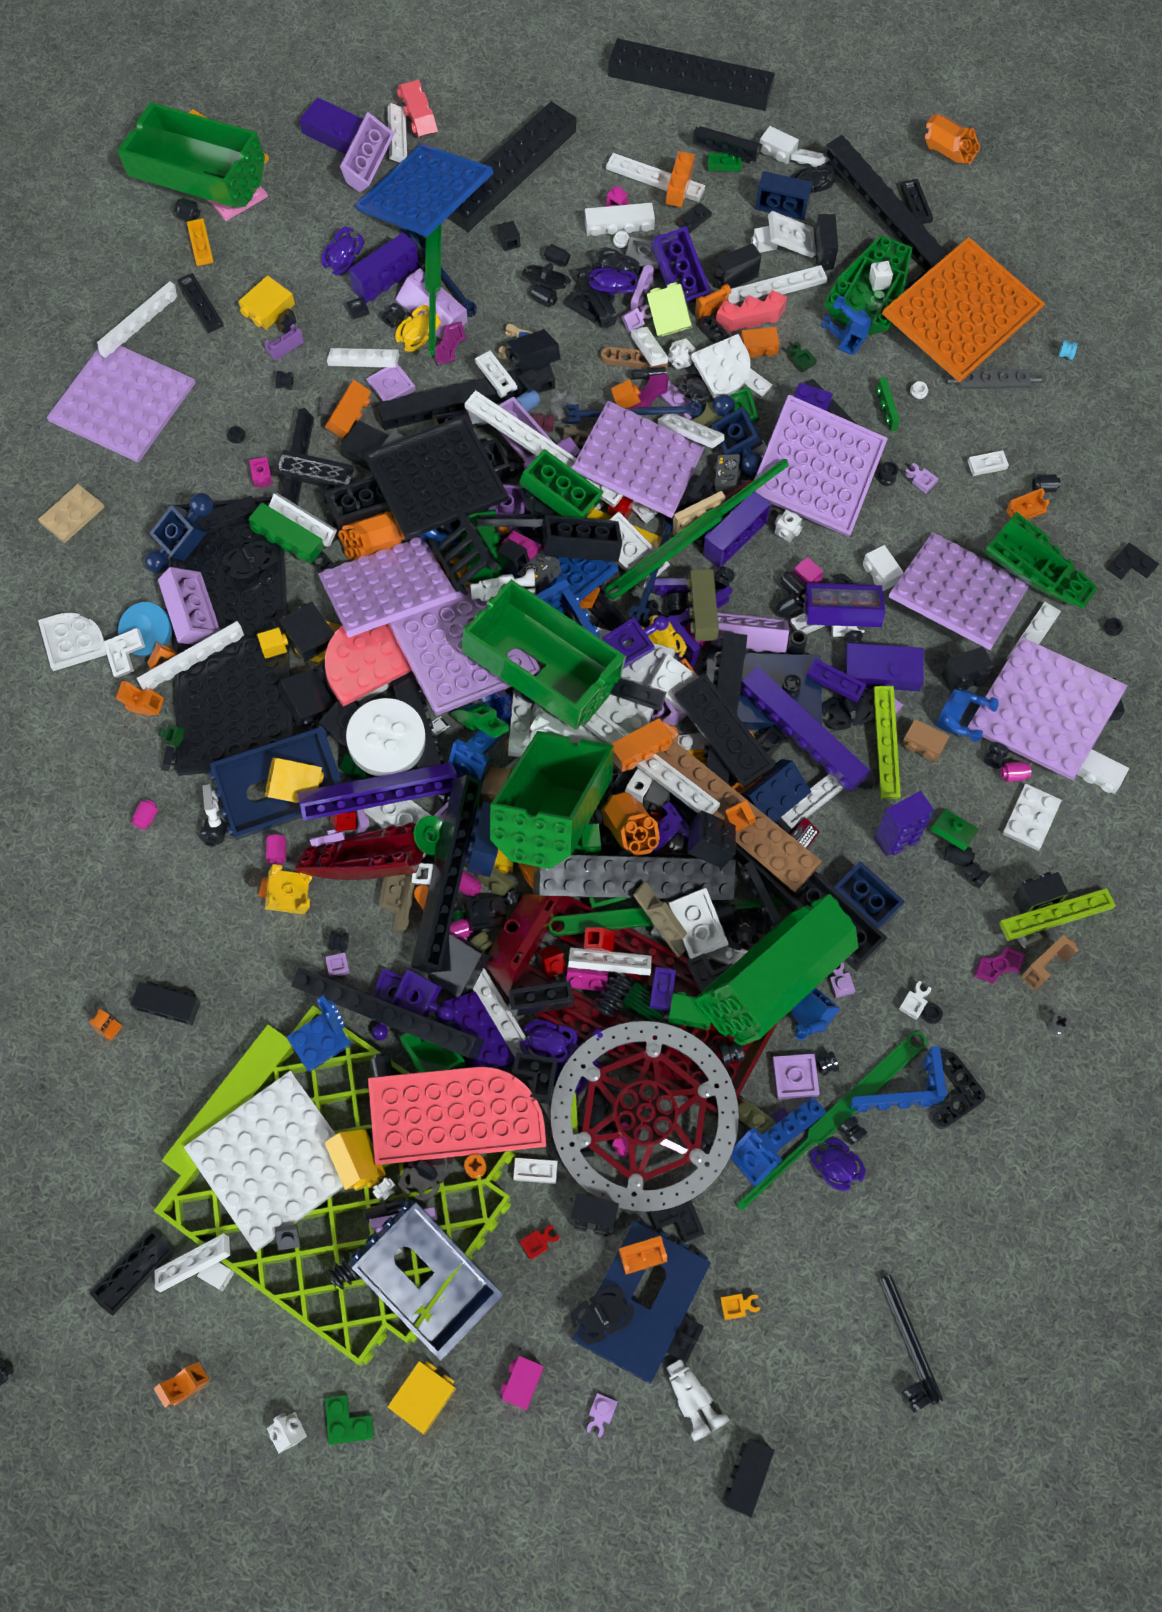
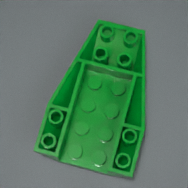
[823,235,913,335]

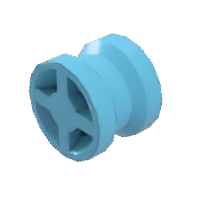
[1058,340,1078,360]

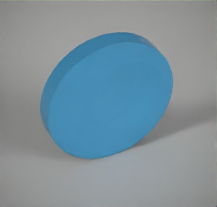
[118,602,172,657]

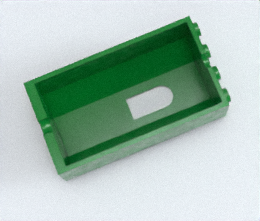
[117,102,265,207]
[461,579,626,730]
[490,731,614,869]
[694,894,859,1046]

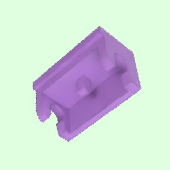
[264,324,304,360]

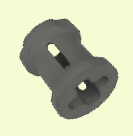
[1048,1012,1071,1035]

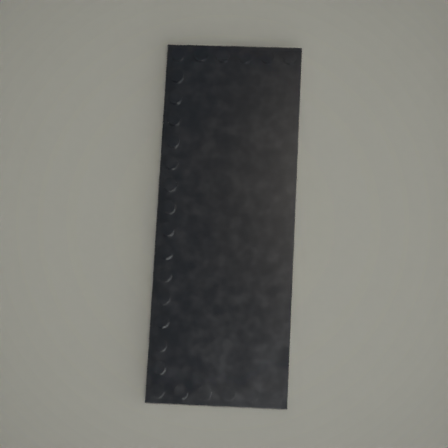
[173,497,294,776]

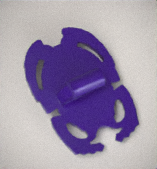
[321,227,365,275]
[589,268,638,295]
[519,1020,578,1063]
[809,1137,866,1191]

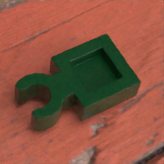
[787,341,817,372]

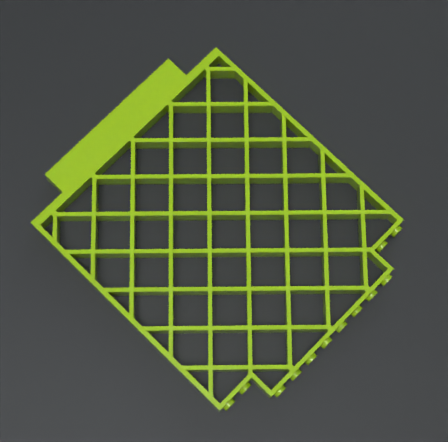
[154,1005,515,1366]

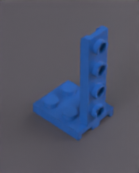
[536,579,605,642]
[448,706,512,782]
[286,995,351,1072]
[850,1046,947,1112]
[730,1097,827,1187]

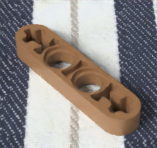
[601,347,669,369]

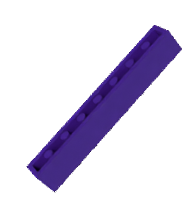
[741,667,870,792]
[297,763,457,821]

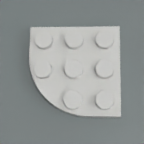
[691,334,750,399]
[38,613,107,671]

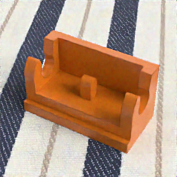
[1006,488,1049,520]
[619,1236,667,1275]

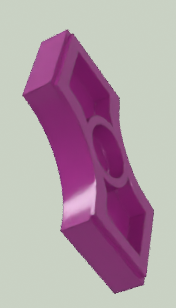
[434,321,466,366]
[631,373,669,408]
[974,947,1026,984]

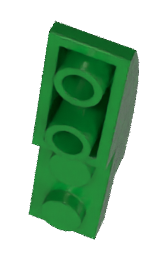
[450,703,509,738]

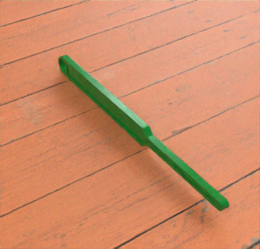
[425,223,442,355]
[605,459,789,599]
[548,898,785,936]
[737,1032,927,1211]

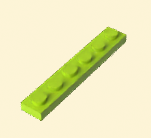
[874,686,901,800]
[999,888,1116,941]

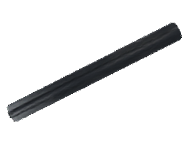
[880,1274,943,1405]

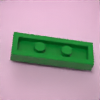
[875,377,900,432]

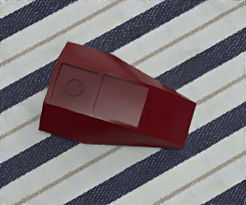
[295,822,424,880]

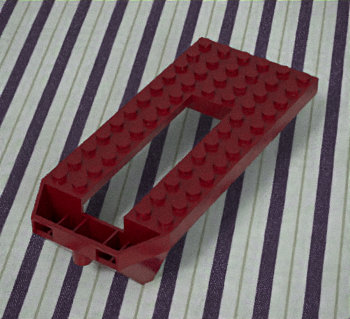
[485,894,778,1117]

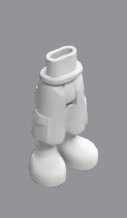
[471,569,536,601]
[666,1360,730,1442]

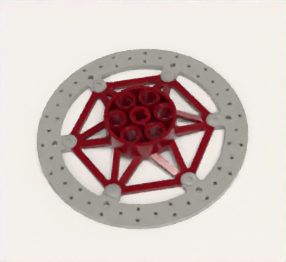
[551,1021,739,1212]

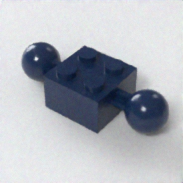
[712,393,764,476]
[145,493,214,574]

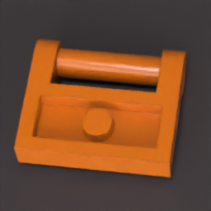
[695,284,731,320]

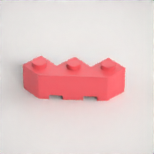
[397,80,438,136]
[716,290,787,332]

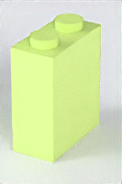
[647,282,693,338]

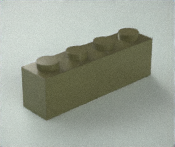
[687,569,719,641]

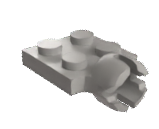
[625,237,659,269]

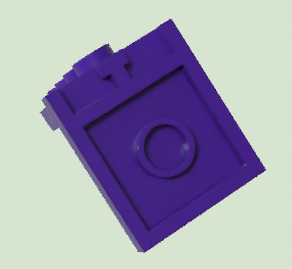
[667,586,732,668]
[618,802,690,856]

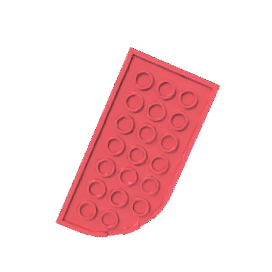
[325,623,412,706]
[368,1067,546,1165]

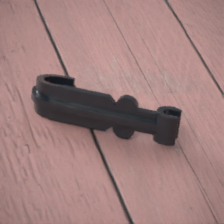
[576,265,616,329]

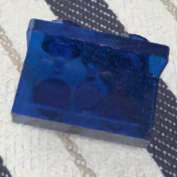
[482,689,512,721]

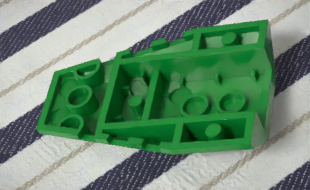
[984,512,1098,609]

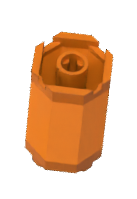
[925,114,980,164]
[338,512,404,561]
[601,792,660,856]

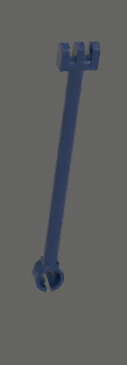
[399,228,477,317]
[566,401,702,424]
[628,517,674,622]

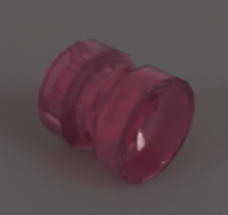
[535,413,555,433]

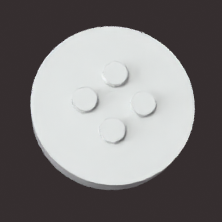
[346,698,425,776]

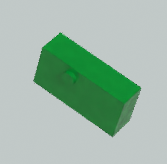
[519,449,604,518]

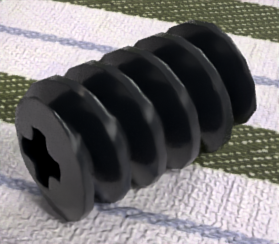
[591,971,634,1018]
[325,1248,360,1290]

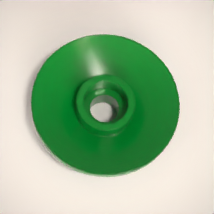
[414,816,444,855]

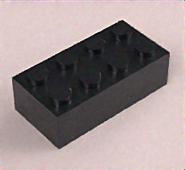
[542,515,623,562]

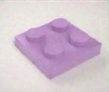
[366,363,416,402]
[773,1054,820,1099]

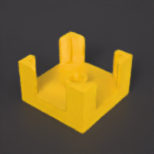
[265,864,312,914]

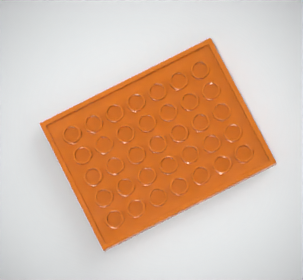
[882,237,1045,383]

